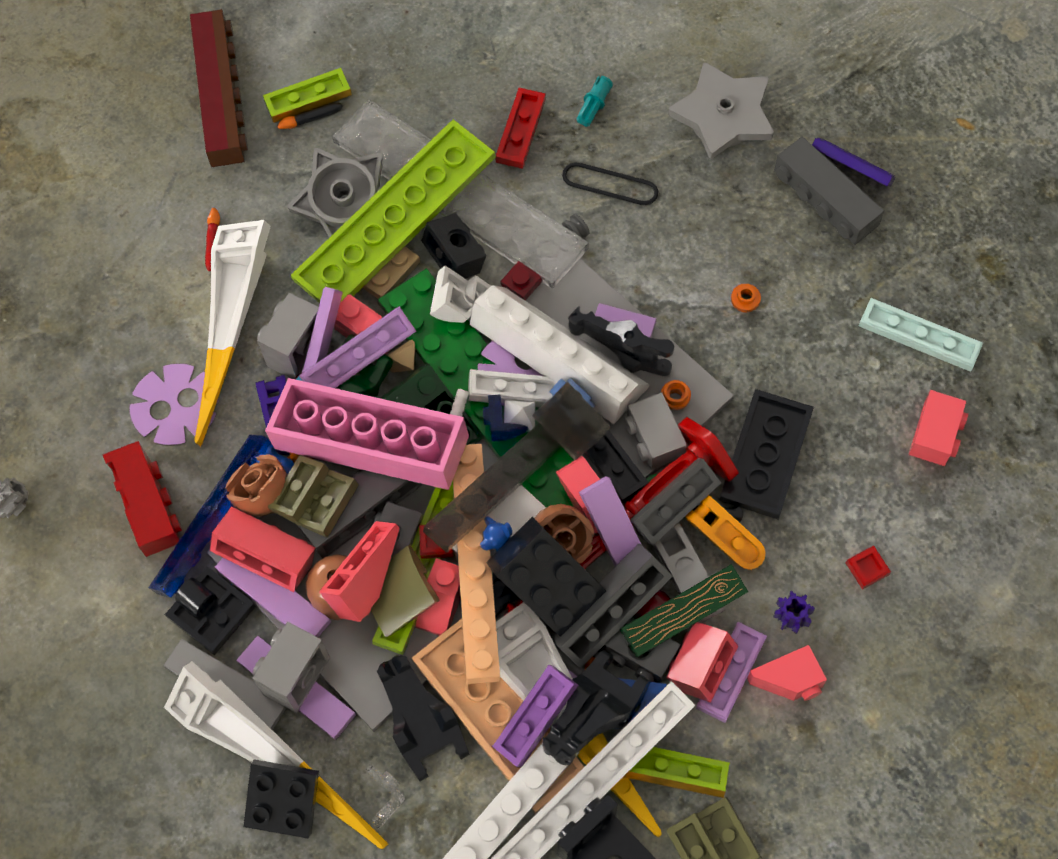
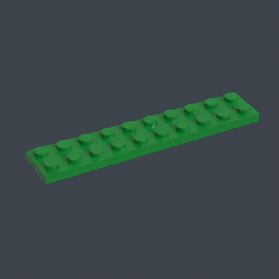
[378,268,578,508]

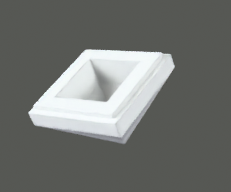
[504,400,535,432]

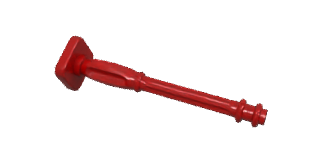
[504,417,739,616]

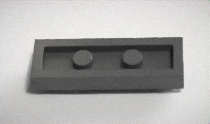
[630,458,721,546]

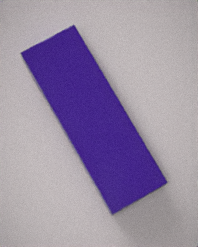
[812,138,896,186]

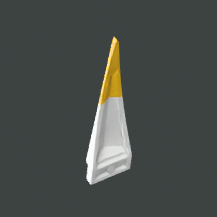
[195,220,271,447]
[496,602,662,837]
[164,661,388,849]

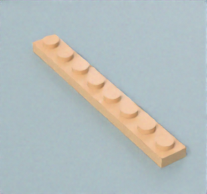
[453,444,500,684]

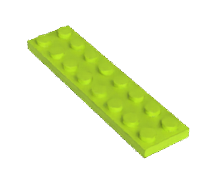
[291,119,496,303]

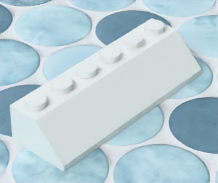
[470,285,649,424]

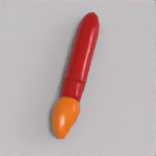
[205,208,220,272]

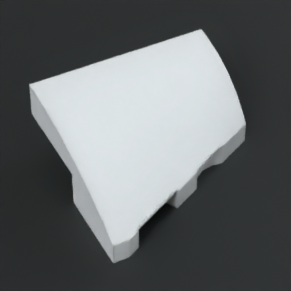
[430,266,491,323]

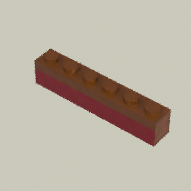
[190,9,248,168]

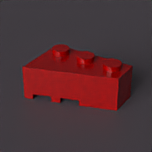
[103,441,183,557]

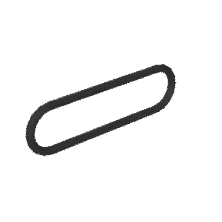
[562,162,659,205]

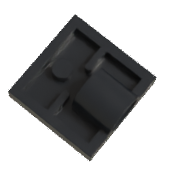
[164,566,256,655]
[243,759,319,839]

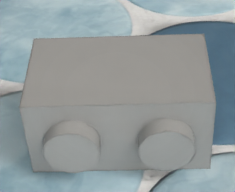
[624,393,687,470]

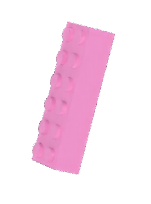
[265,378,469,490]

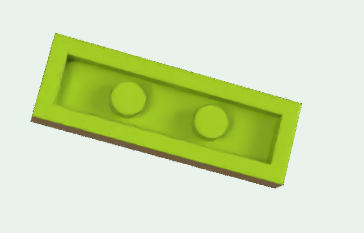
[263,68,352,123]
[625,747,730,798]

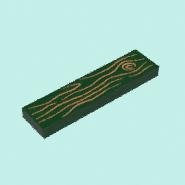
[620,564,749,657]

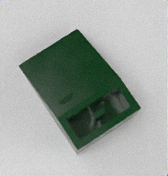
[380,364,483,445]

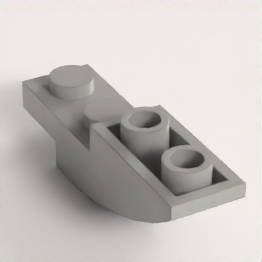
[653,522,725,623]

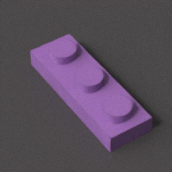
[492,665,578,767]

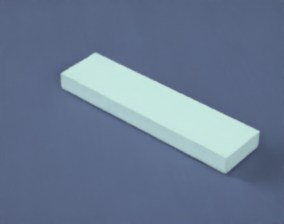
[859,298,983,372]

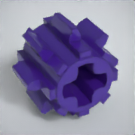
[773,591,815,634]

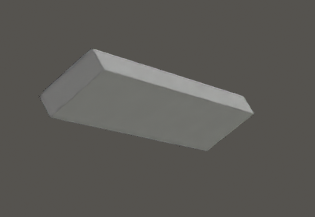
[163,639,287,730]

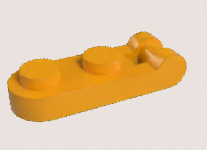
[685,495,766,570]

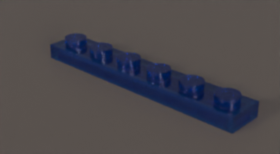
[148,435,272,598]

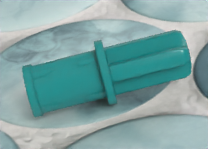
[576,76,613,127]

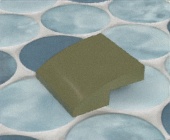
[268,455,359,538]
[371,545,440,637]
[666,797,762,859]

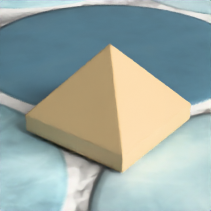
[388,340,416,373]

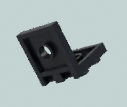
[558,795,656,859]

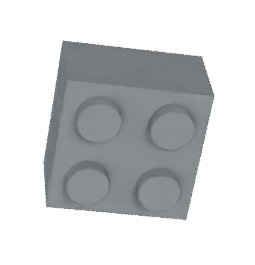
[257,293,319,380]
[252,621,330,713]

